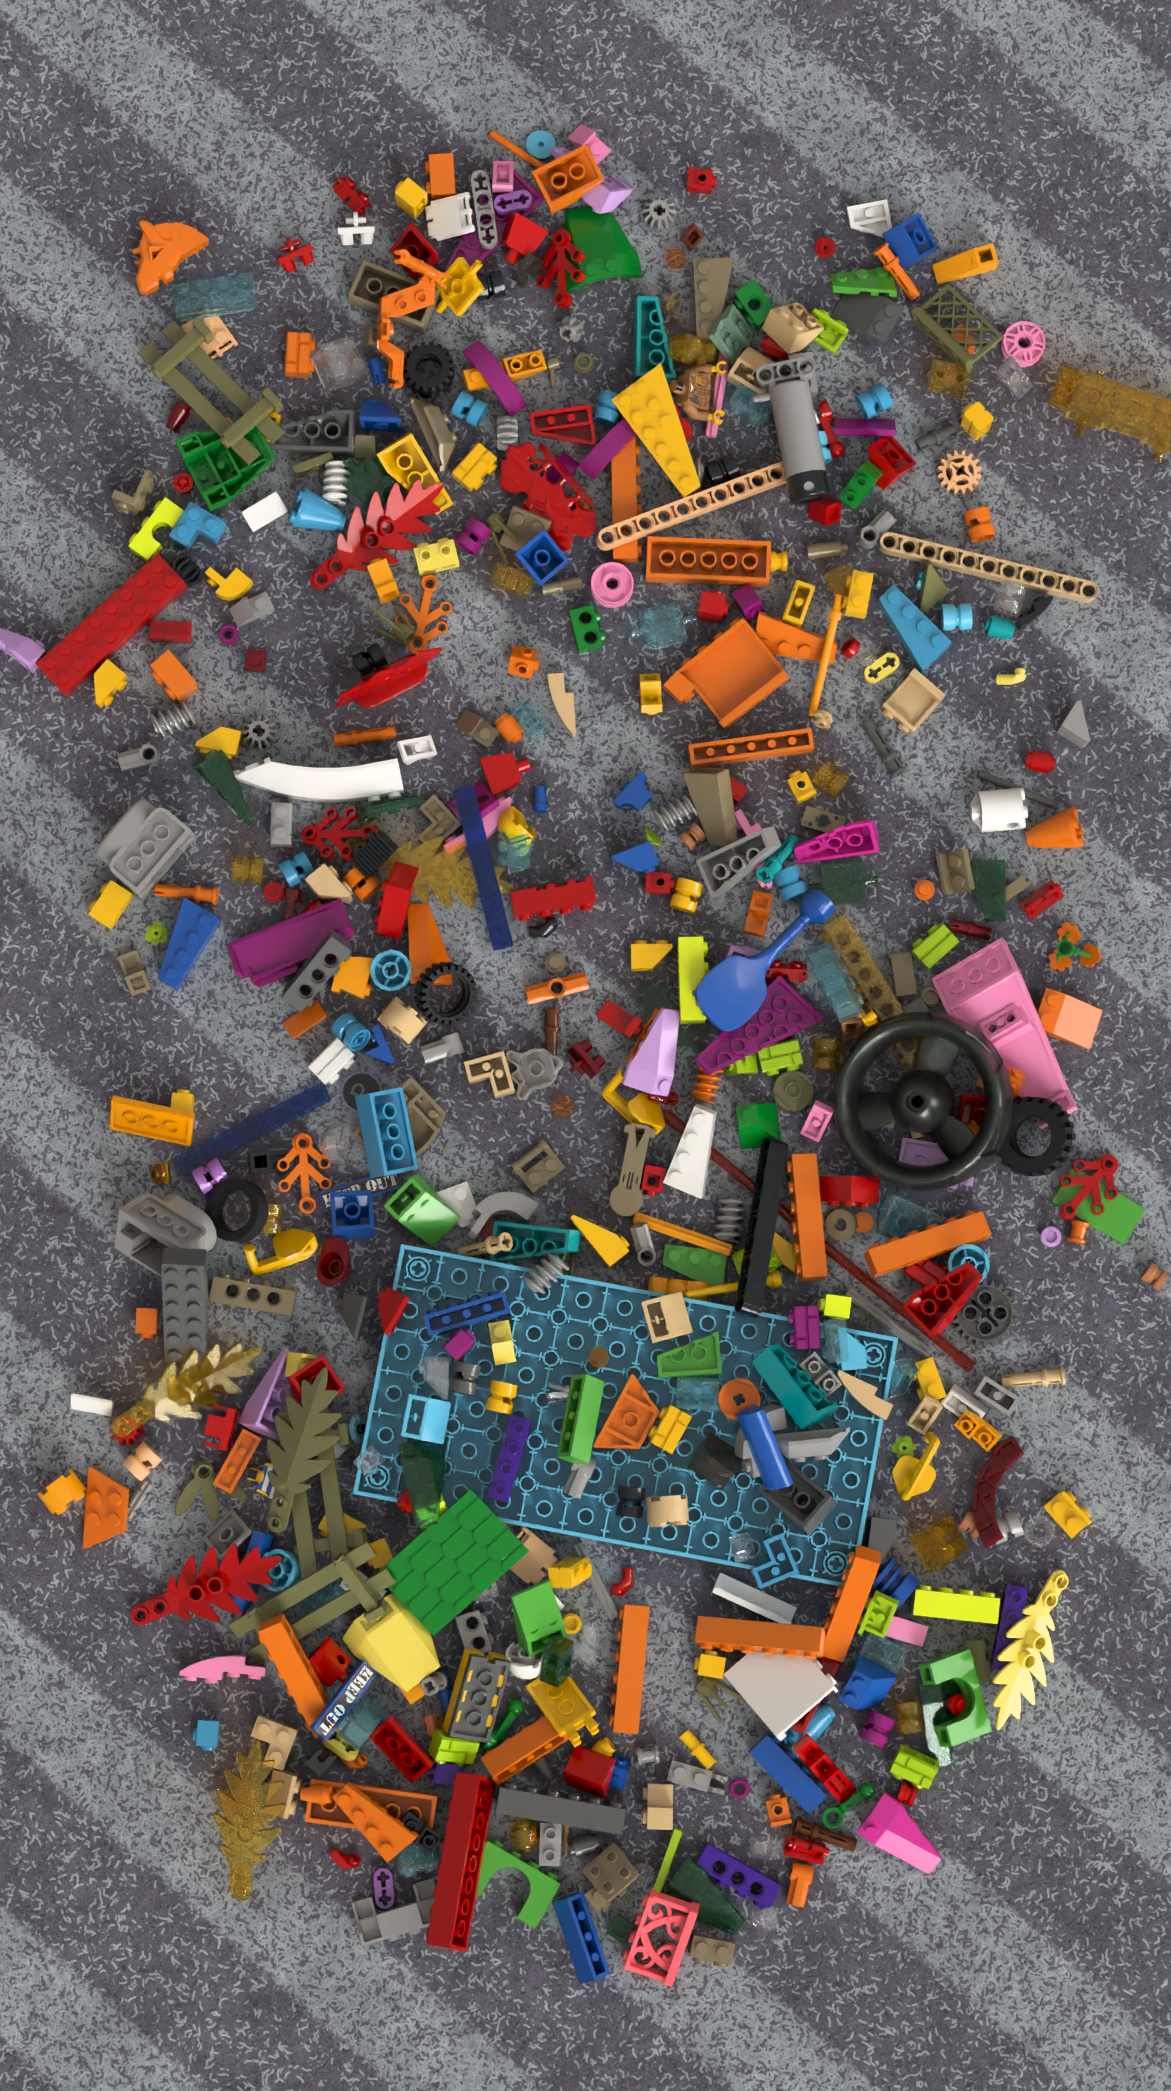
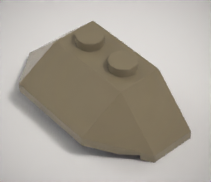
[408,396,457,476]

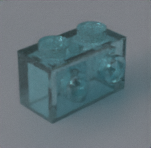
[729,383,772,427]

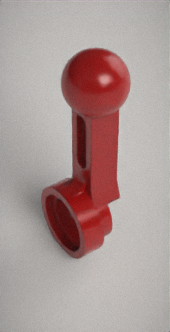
[818,399,845,458]

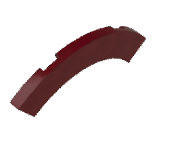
[973,1435,1024,1549]

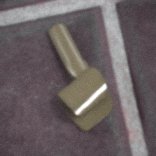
[547,357,560,387]

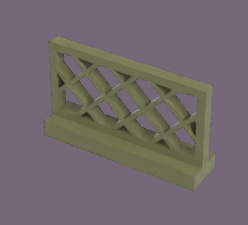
[911,284,1003,373]

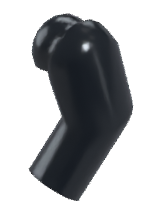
[529,917,557,938]

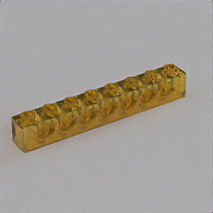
[821,914,922,1070]

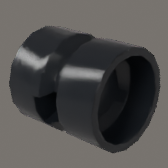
[477,270,506,302]
[704,454,741,487]
[351,643,389,680]
[615,1485,646,1518]

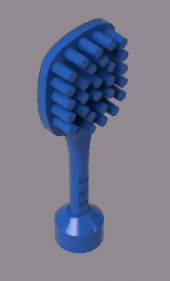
[692,888,835,1031]

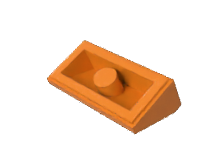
[282,1000,328,1040]

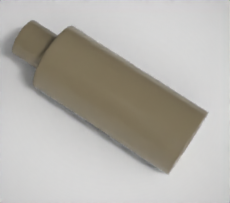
[806,541,848,559]

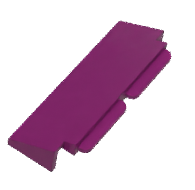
[226,899,355,987]

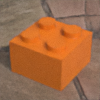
[150,649,199,704]

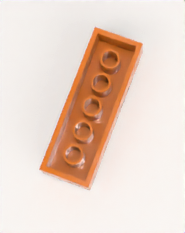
[646,536,771,587]
[305,1777,438,1829]

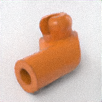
[337,1751,368,1769]

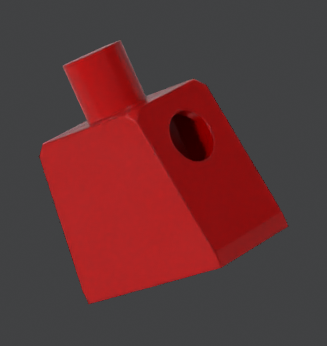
[500,212,549,265]
[480,753,531,797]
[308,1636,351,1687]

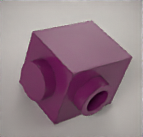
[732,584,765,622]

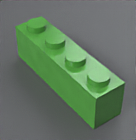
[556,1374,605,1464]

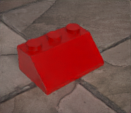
[369,1714,435,1784]

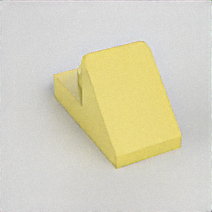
[488,1320,516,1365]

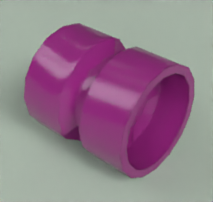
[454,517,492,556]
[858,1709,896,1748]

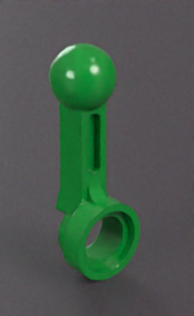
[479,1698,524,1751]
[822,1782,875,1828]

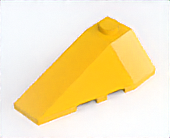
[376,432,453,515]

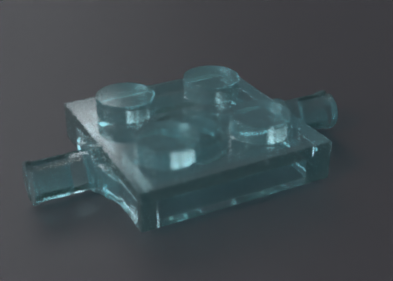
[628,601,698,652]

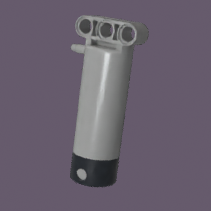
[753,357,831,505]

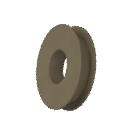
[825,1209,857,1241]

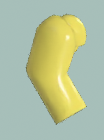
[996,668,1026,685]

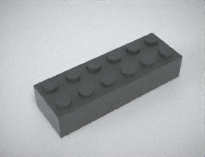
[161,1248,209,1363]
[496,1781,626,1835]

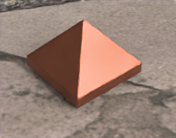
[680,223,704,251]

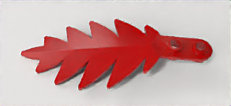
[310,480,444,589]
[130,1543,282,1625]

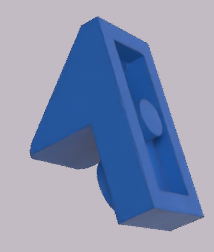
[364,1024,396,1065]

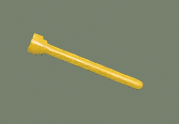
[685,1271,782,1299]

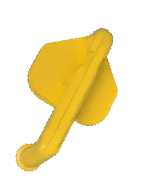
[602,1069,665,1135]
[243,1229,318,1275]
[892,1432,940,1501]

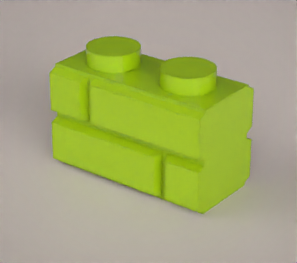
[911,923,959,971]
[757,1039,803,1076]
[428,1729,480,1766]
[889,1744,939,1789]

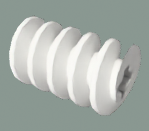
[321,461,351,506]

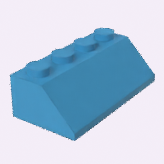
[355,1087,418,1178]

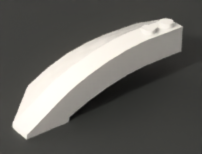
[232,757,404,803]

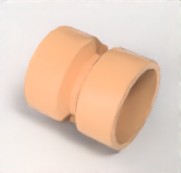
[122,1441,162,1481]

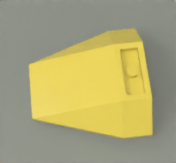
[342,1593,441,1692]

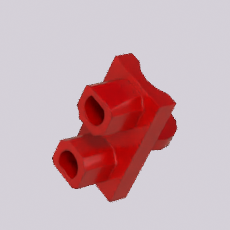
[276,237,314,274]

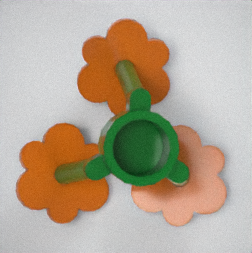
[1048,922,1101,972]

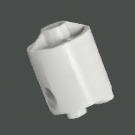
[969,788,1028,832]

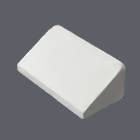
[242,491,288,532]
[941,1384,988,1418]
[71,1393,115,1416]

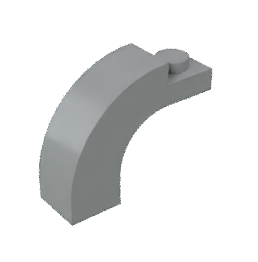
[467,1192,538,1240]
[735,1403,787,1478]

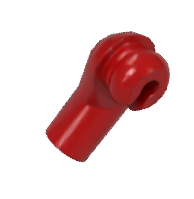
[611,1568,633,1596]
[329,1847,361,1869]

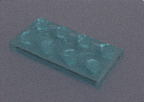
[172,272,258,322]

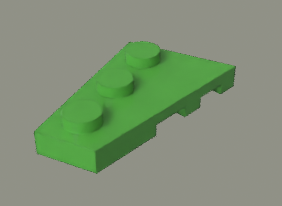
[830,267,897,297]
[662,1244,727,1287]
[657,1331,722,1378]

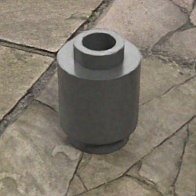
[568,1832,600,1859]

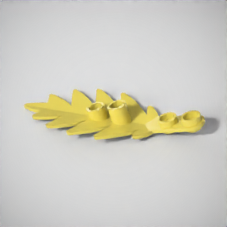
[992,1570,1069,1730]

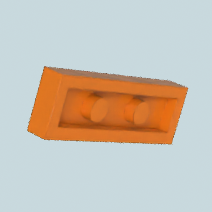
[213,1429,262,1494]

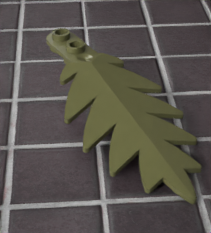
[267,1367,343,1533]

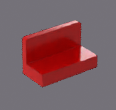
[148,621,192,644]

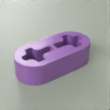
[494,190,532,215]
[373,1867,395,1909]

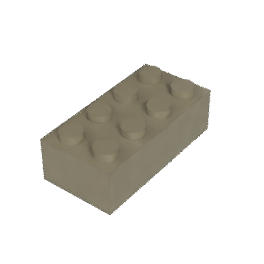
[348,260,440,334]

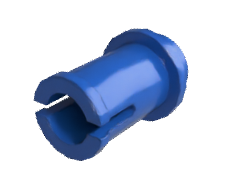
[367,358,387,385]
[532,786,548,813]

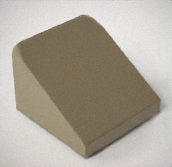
[362,324,378,348]
[355,435,376,459]

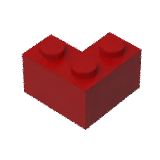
[820,1176,879,1208]

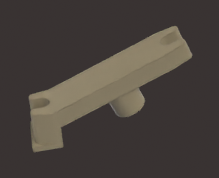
[985,874,1033,912]

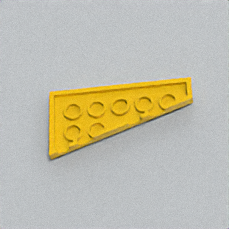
[611,363,701,498]

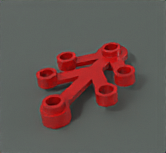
[536,229,585,309]
[301,807,379,860]
[1059,1154,1118,1220]

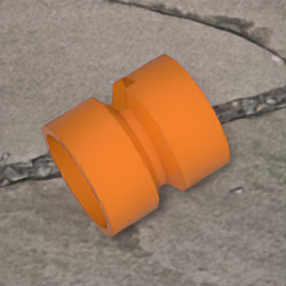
[963,507,996,543]
[343,867,382,902]

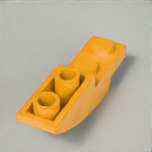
[462,350,547,392]

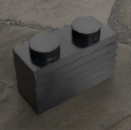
[350,830,399,879]

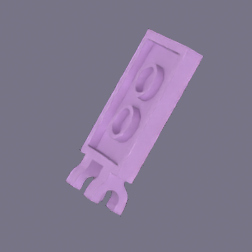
[899,1137,974,1190]

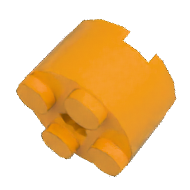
[37,1469,86,1515]

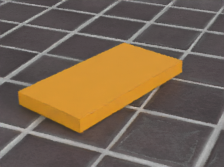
[109,1095,195,1146]

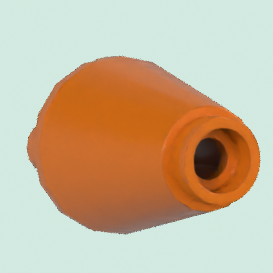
[1025,807,1084,848]

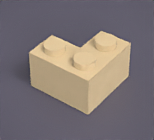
[464,1051,515,1099]
[251,1715,299,1771]
[642,1782,673,1830]

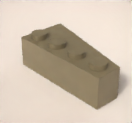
[692,257,734,345]

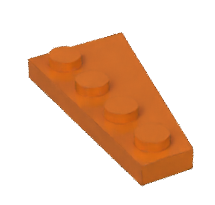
[756,611,837,664]

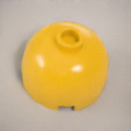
[497,806,537,847]

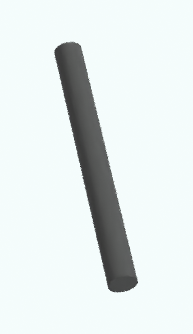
[977,770,1057,809]

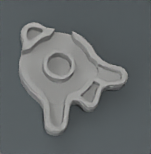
[506,1048,564,1100]

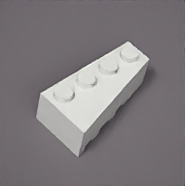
[663,1104,717,1199]

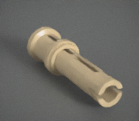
[458,1232,513,1257]
[1001,1366,1066,1388]

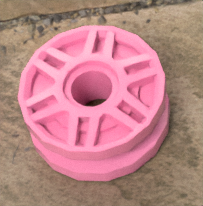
[1001,321,1046,368]
[591,562,634,608]

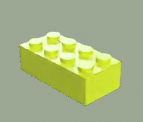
[677,936,708,1024]
[910,1584,1000,1624]

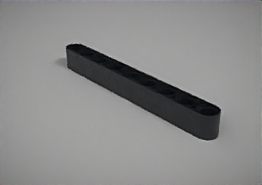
[735,1137,788,1318]

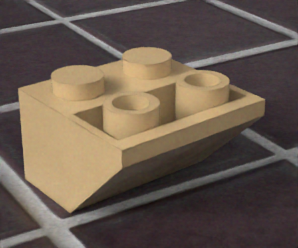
[762,302,824,354]
[727,347,782,397]
[305,863,353,903]
[641,1292,693,1344]
[264,1768,302,1819]

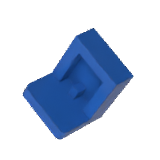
[609,1754,631,1791]

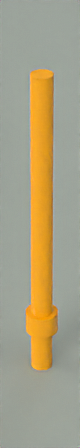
[808,594,844,717]

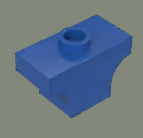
[613,771,652,813]

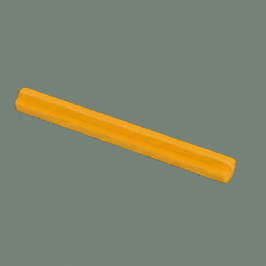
[633,1212,733,1256]

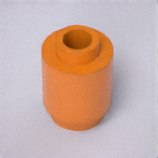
[494,712,524,744]

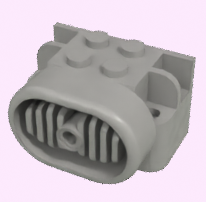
[96,799,196,900]
[114,1194,217,1278]

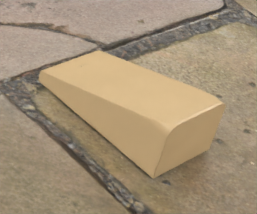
[907,1394,944,1435]

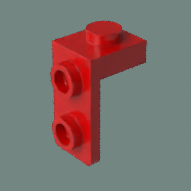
[597,1000,643,1040]

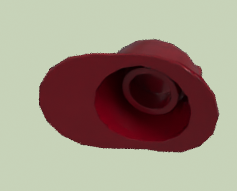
[316,1237,350,1286]

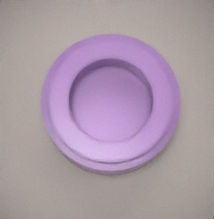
[1040,1226,1061,1247]

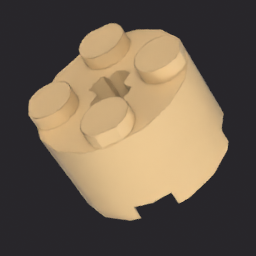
[377,997,427,1044]
[645,1494,689,1527]

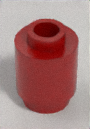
[760,335,788,360]
[1025,750,1056,774]

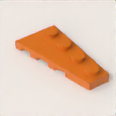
[332,1782,419,1863]

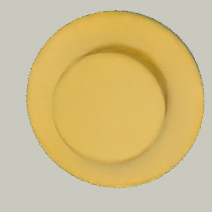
[562,1613,582,1634]

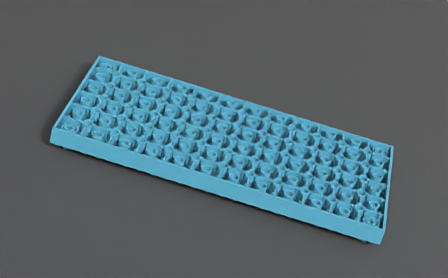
[353,1244,898,1586]

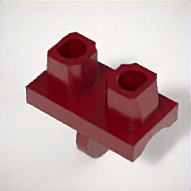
[567,1039,605,1079]

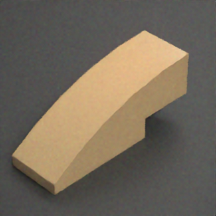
[547,673,576,737]
[836,1370,893,1420]

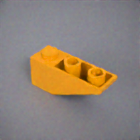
[932,243,999,285]

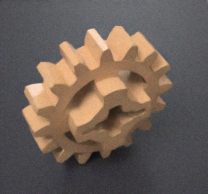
[937,450,982,496]

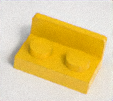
[1043,1490,1091,1539]

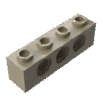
[209,1273,297,1317]

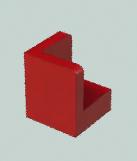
[808,497,842,525]

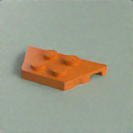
[593,1374,660,1449]
[83,1467,129,1548]

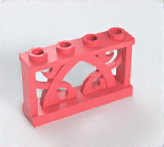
[622,1888,700,1987]

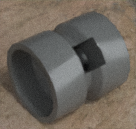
[449,1361,481,1395]

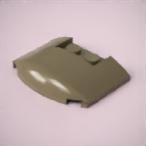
[352,1077,446,1157]

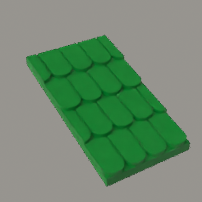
[375,1489,529,1636]

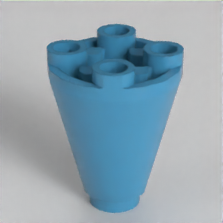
[287,487,347,531]
[781,1703,835,1758]

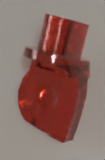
[281,888,303,919]

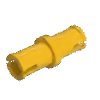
[679,1729,717,1770]

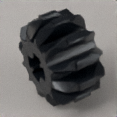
[170,552,205,588]

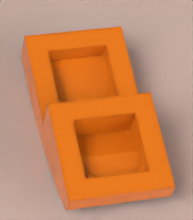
[743,890,774,938]

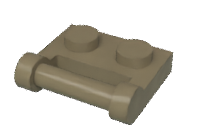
[510,1138,566,1193]

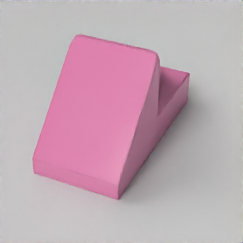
[567,124,611,165]
[492,161,514,193]
[800,1100,834,1142]

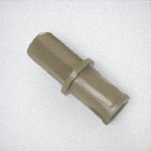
[541,576,583,596]

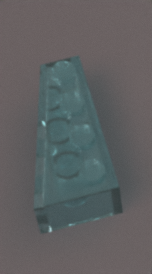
[806,941,864,1022]
[337,1695,388,1751]

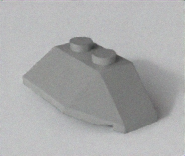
[774,1427,850,1463]

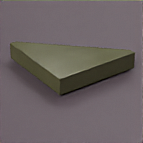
[919,562,949,614]

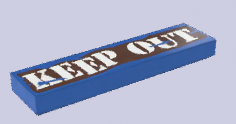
[318,1173,403,1212]
[310,1660,378,1741]

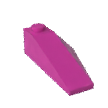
[794,820,879,864]
[857,1792,942,1874]

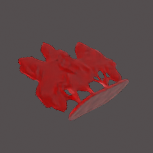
[500,442,598,551]
[334,647,443,708]

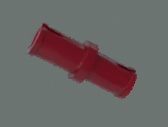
[948,918,992,940]

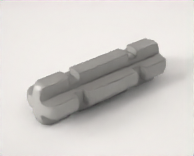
[127,1480,153,1519]

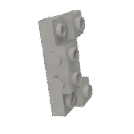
[351,1878,435,1946]

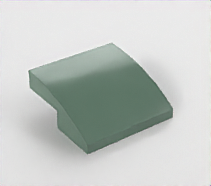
[709,304,755,365]

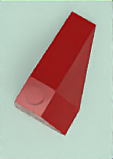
[902,1262,984,1337]

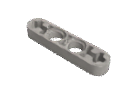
[471,170,498,250]

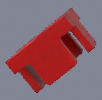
[203,1404,239,1451]

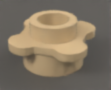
[811,710,833,729]

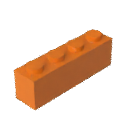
[481,1715,569,1785]

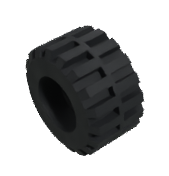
[403,342,455,398]

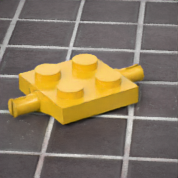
[435,257,485,316]

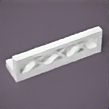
[711,1573,797,1624]

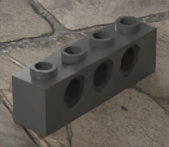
[281,929,352,1012]

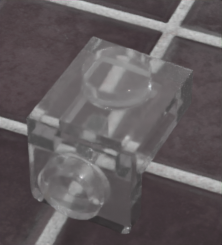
[750,1906,780,1933]

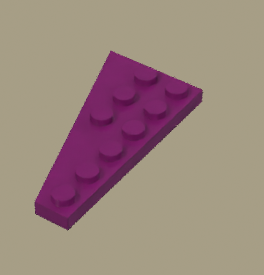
[694,975,824,1075]

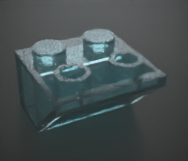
[850,1632,908,1674]
[395,1842,441,1878]

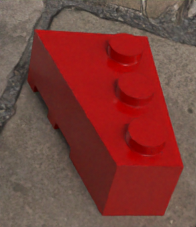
[529,404,596,447]
[374,861,419,940]

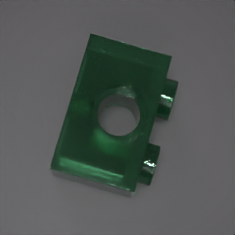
[540,1634,574,1688]

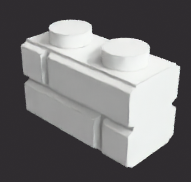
[307,1038,355,1085]

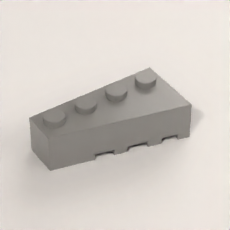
[696,826,782,898]

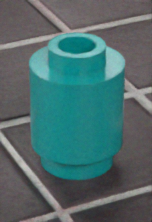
[983,615,1015,640]

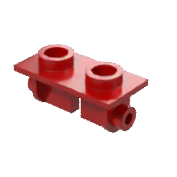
[333,177,372,216]
[1019,880,1064,921]
[765,960,807,983]
[783,1835,829,1865]

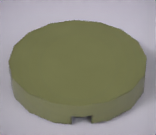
[772,1070,814,1112]

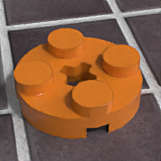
[718,1378,761,1421]

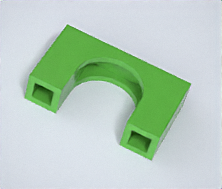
[918,1649,992,1747]
[477,1838,561,1929]

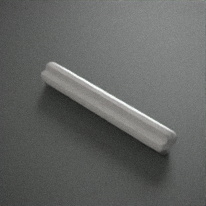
[572,1542,619,1619]

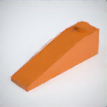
[408,903,453,987]

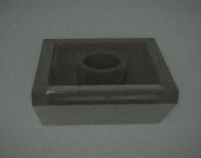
[687,1432,743,1490]

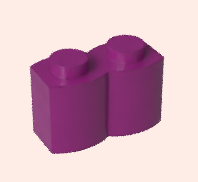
[442,1328,475,1361]

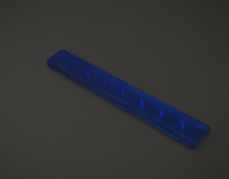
[453,785,514,951]
[174,1082,332,1177]

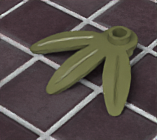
[175,1460,248,1522]

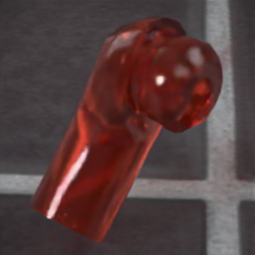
[648,1091,679,1106]

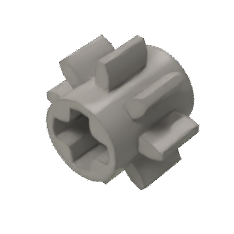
[558,317,585,342]

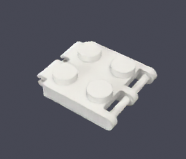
[425,192,475,241]

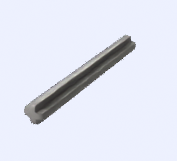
[845,1288,932,1359]

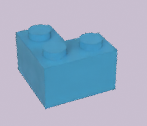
[169,501,227,551]
[751,1532,799,1589]

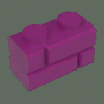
[788,1306,821,1350]

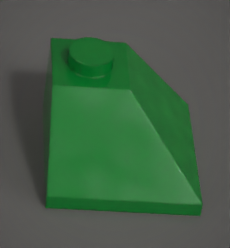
[735,1103,781,1150]

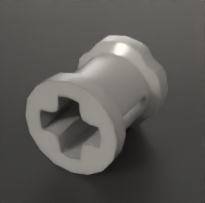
[421,1671,448,1696]
[636,1745,660,1766]

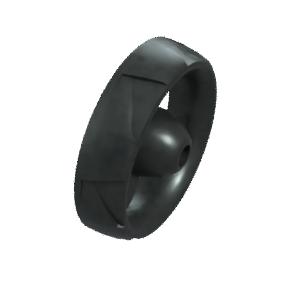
[833,1011,1013,1191]

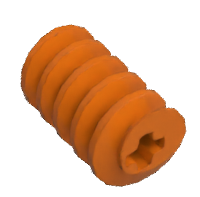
[690,1067,724,1105]

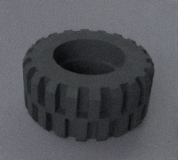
[996,1097,1076,1176]

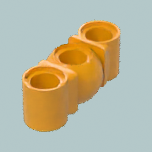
[648,1276,709,1302]

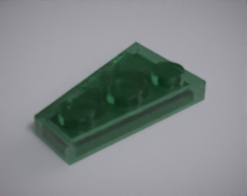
[353,795,425,819]
[970,859,1007,922]

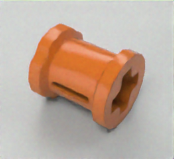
[1067,1220,1090,1245]

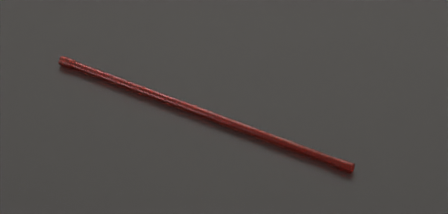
[664,1110,976,1372]

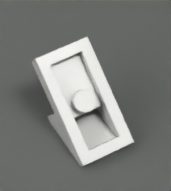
[397,735,437,765]

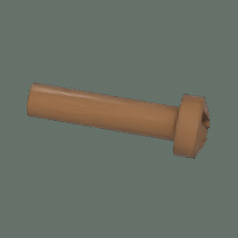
[562,1825,571,1850]

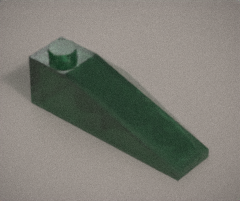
[191,749,255,828]
[398,1440,447,1529]
[917,1679,962,1766]
[661,1857,746,1936]

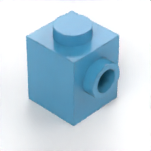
[193,1719,221,1751]

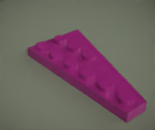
[445,157,544,272]

